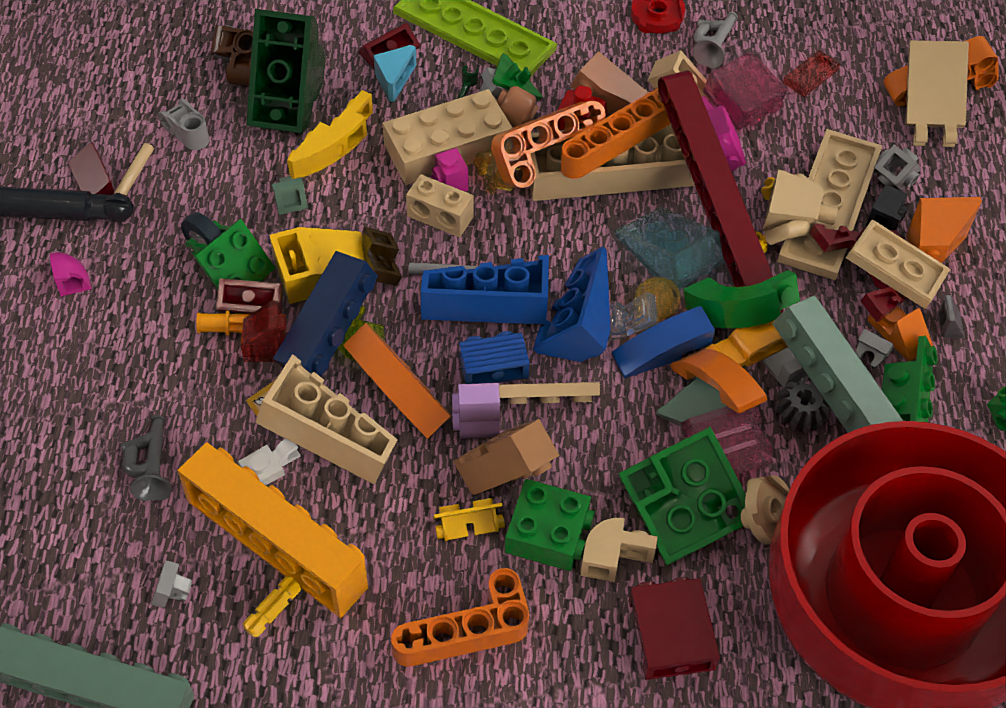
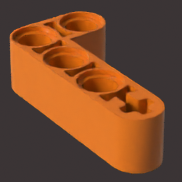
[883,36,999,107]
[491,101,605,188]
[391,568,529,667]

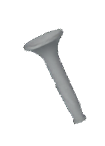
[693,12,738,69]

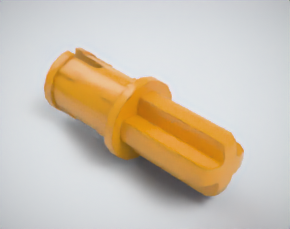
[196,311,261,336]

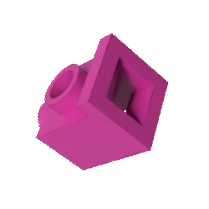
[430,148,468,192]

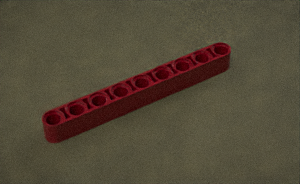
[658,70,784,314]

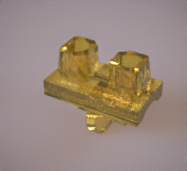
[473,138,521,195]

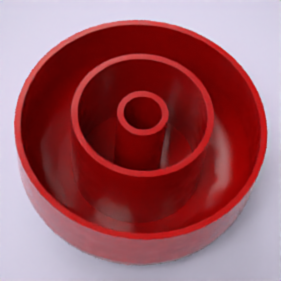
[769,421,1006,708]

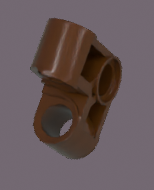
[210,25,253,86]

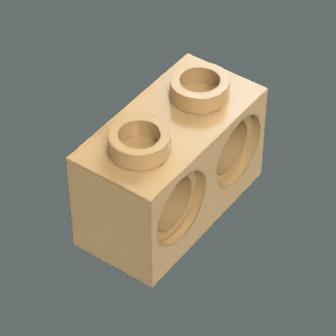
[406,174,474,237]

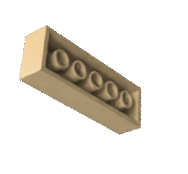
[530,124,695,201]

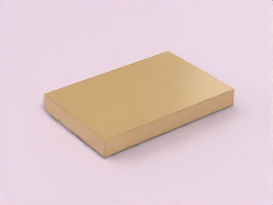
[846,220,950,309]

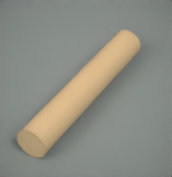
[113,143,154,196]

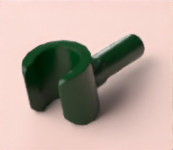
[457,65,479,99]

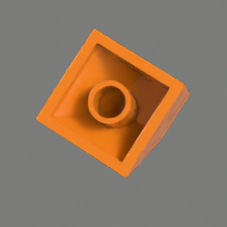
[906,197,982,263]

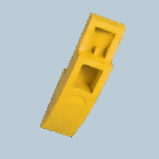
[287,90,373,179]

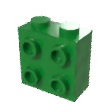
[505,479,595,571]

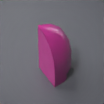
[50,252,92,296]

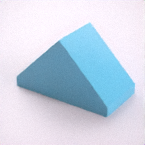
[374,45,417,102]

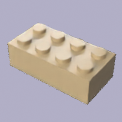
[382,89,512,185]

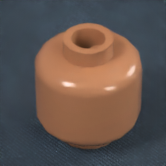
[497,86,539,127]

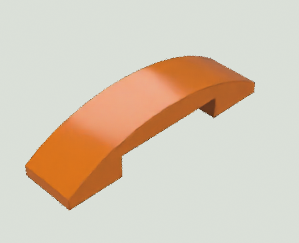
[670,349,768,414]

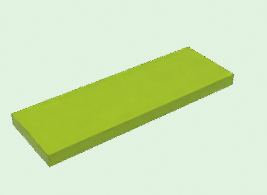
[393,0,557,76]

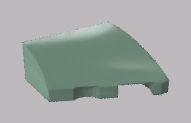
[655,377,731,439]

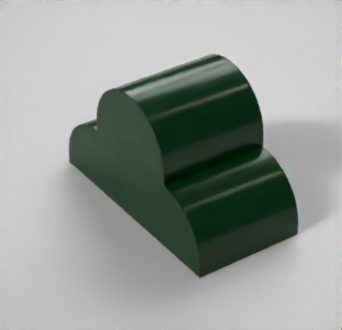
[246,9,325,133]

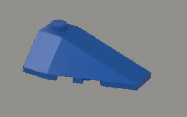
[533,246,611,362]

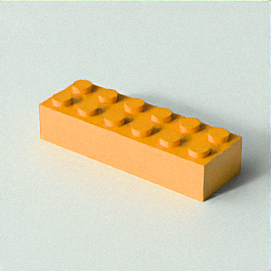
[177,442,368,619]

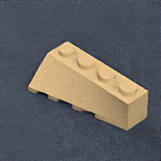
[255,354,398,484]

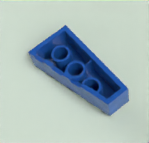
[421,255,549,325]

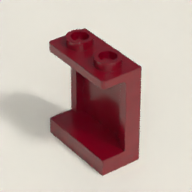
[628,577,720,680]

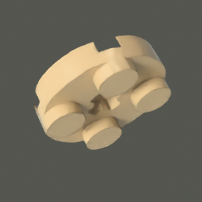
[741,475,789,545]

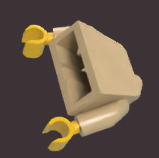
[756,169,838,253]

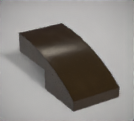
[362,227,402,286]

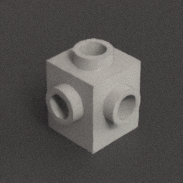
[874,145,921,190]

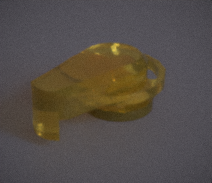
[634,277,681,334]

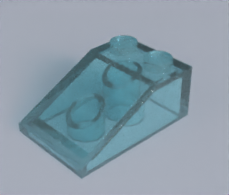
[615,206,724,289]

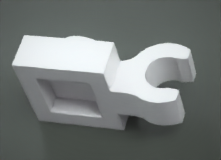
[238,439,301,485]

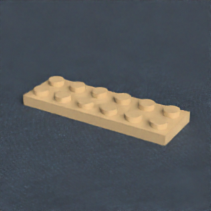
[777,129,882,281]

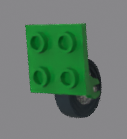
[181,212,276,289]

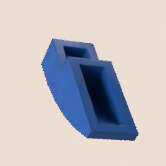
[612,306,715,379]

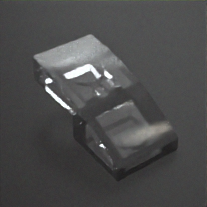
[608,292,657,341]

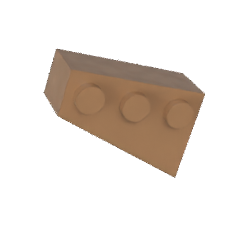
[453,419,560,495]

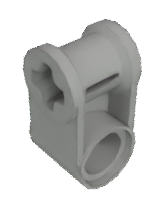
[158,98,210,150]

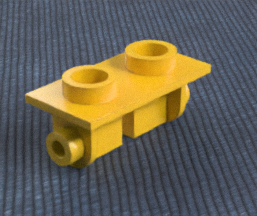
[433,498,505,542]

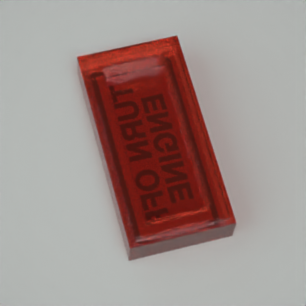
[783,50,841,97]

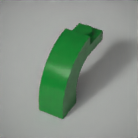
[683,270,800,328]

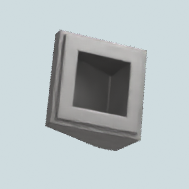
[937,295,965,338]

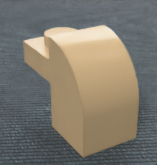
[580,518,657,582]

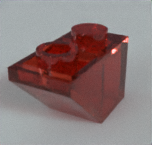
[240,301,288,362]

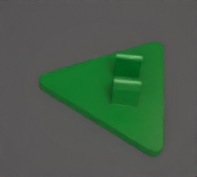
[492,53,543,100]

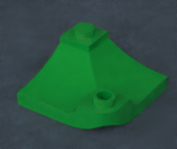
[617,426,746,565]

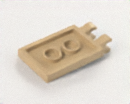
[905,40,969,147]

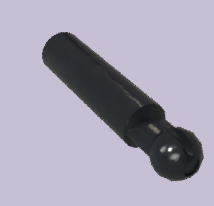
[0,186,134,223]

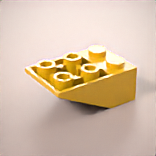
[269,227,364,304]

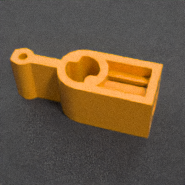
[705,320,788,367]

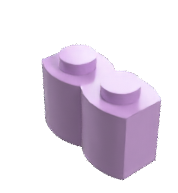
[452,383,500,439]

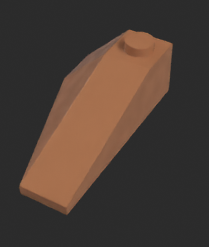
[570,51,649,114]

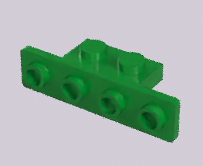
[882,335,938,422]

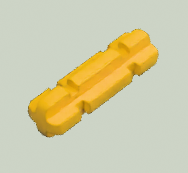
[243,576,301,638]

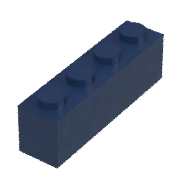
[273,251,378,377]

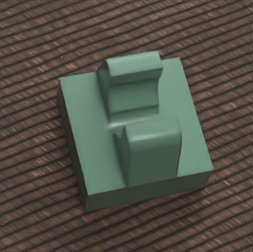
[272,176,308,215]

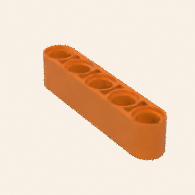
[560,88,671,179]

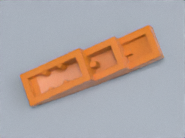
[343,323,452,439]

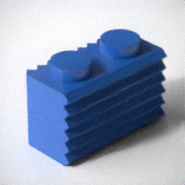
[459,331,530,384]

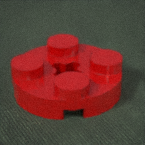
[631,0,685,34]

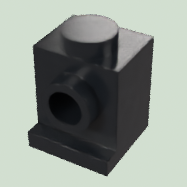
[866,184,908,230]

